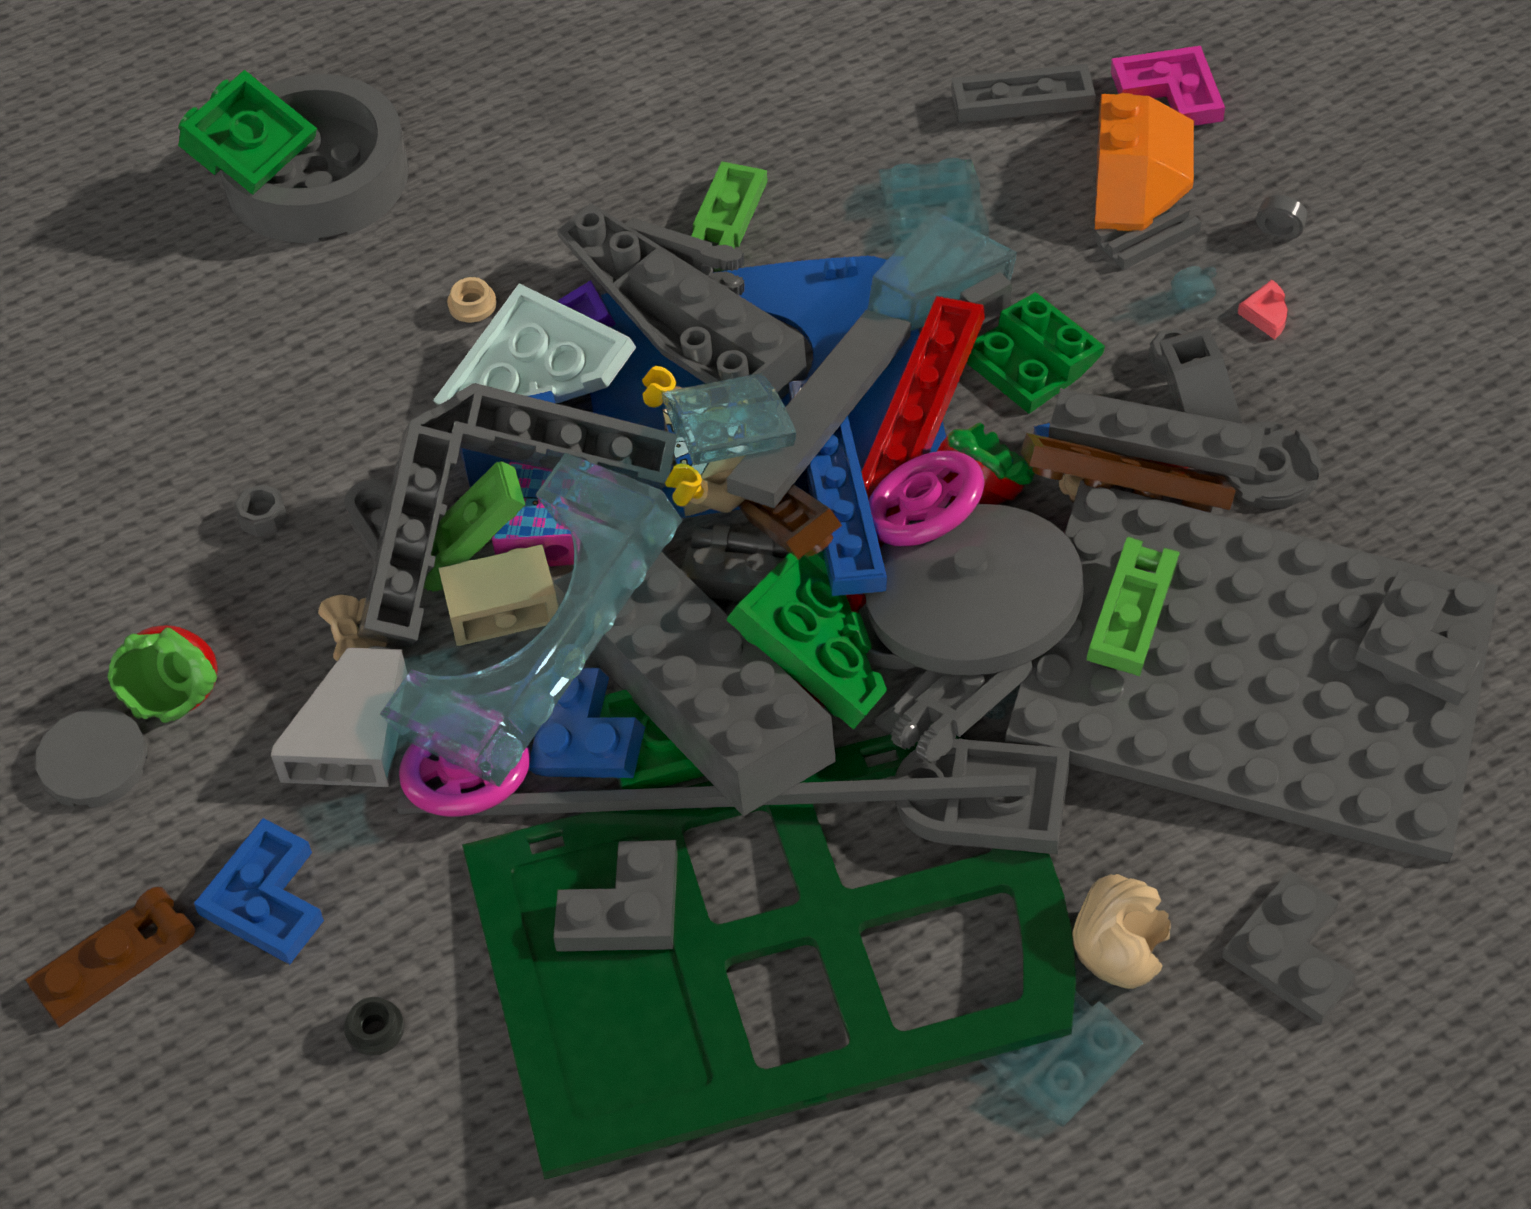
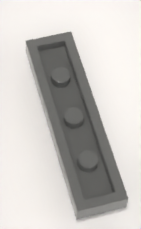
[1048,388,1265,480]

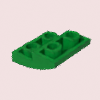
[967,292,1105,414]

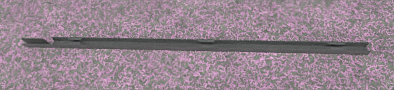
[397,774,1030,815]

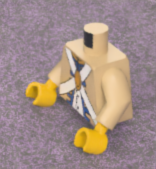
[642,366,767,516]

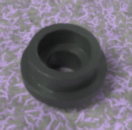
[344,997,404,1056]

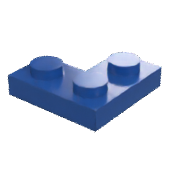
[529,668,645,778]
[194,818,324,965]

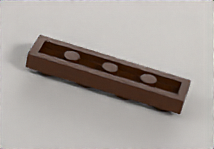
[1021,433,1236,513]
[738,484,842,559]

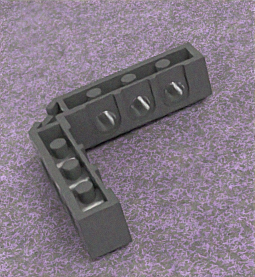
[357,383,678,647]

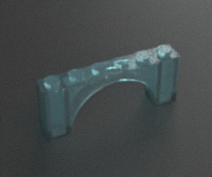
[380,453,683,787]

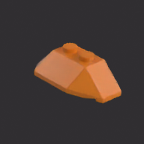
[1094,93,1194,231]

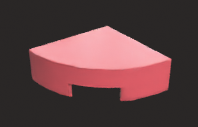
[1238,280,1288,340]

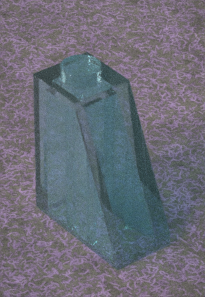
[868,210,1017,331]

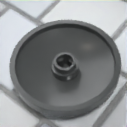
[865,504,1084,675]

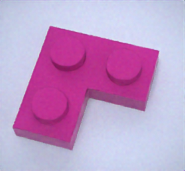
[1111,46,1225,126]

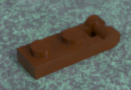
[25,887,195,1028]

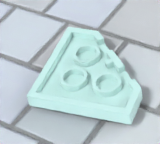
[433,283,636,406]

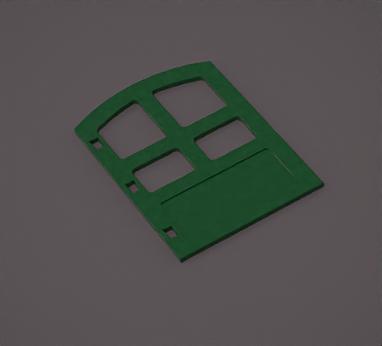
[462,723,1076,1180]

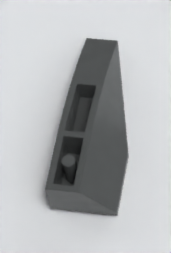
[557,203,808,406]

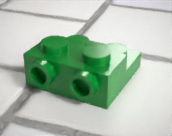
[178,70,317,195]

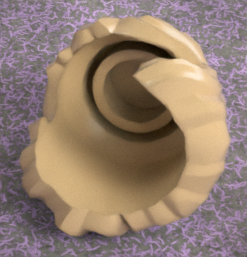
[1072,874,1171,989]

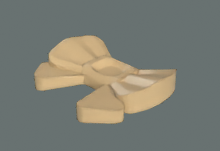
[318,595,387,661]

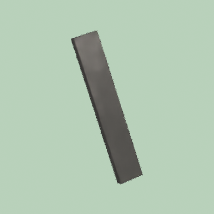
[727,309,911,508]

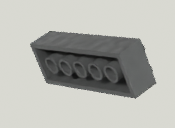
[553,533,836,816]

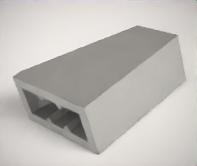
[271,646,409,787]

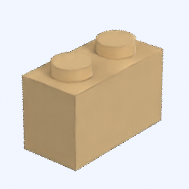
[438,544,561,646]

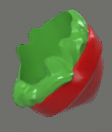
[107,625,218,723]

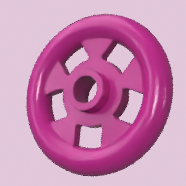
[869,451,984,547]
[399,715,530,817]

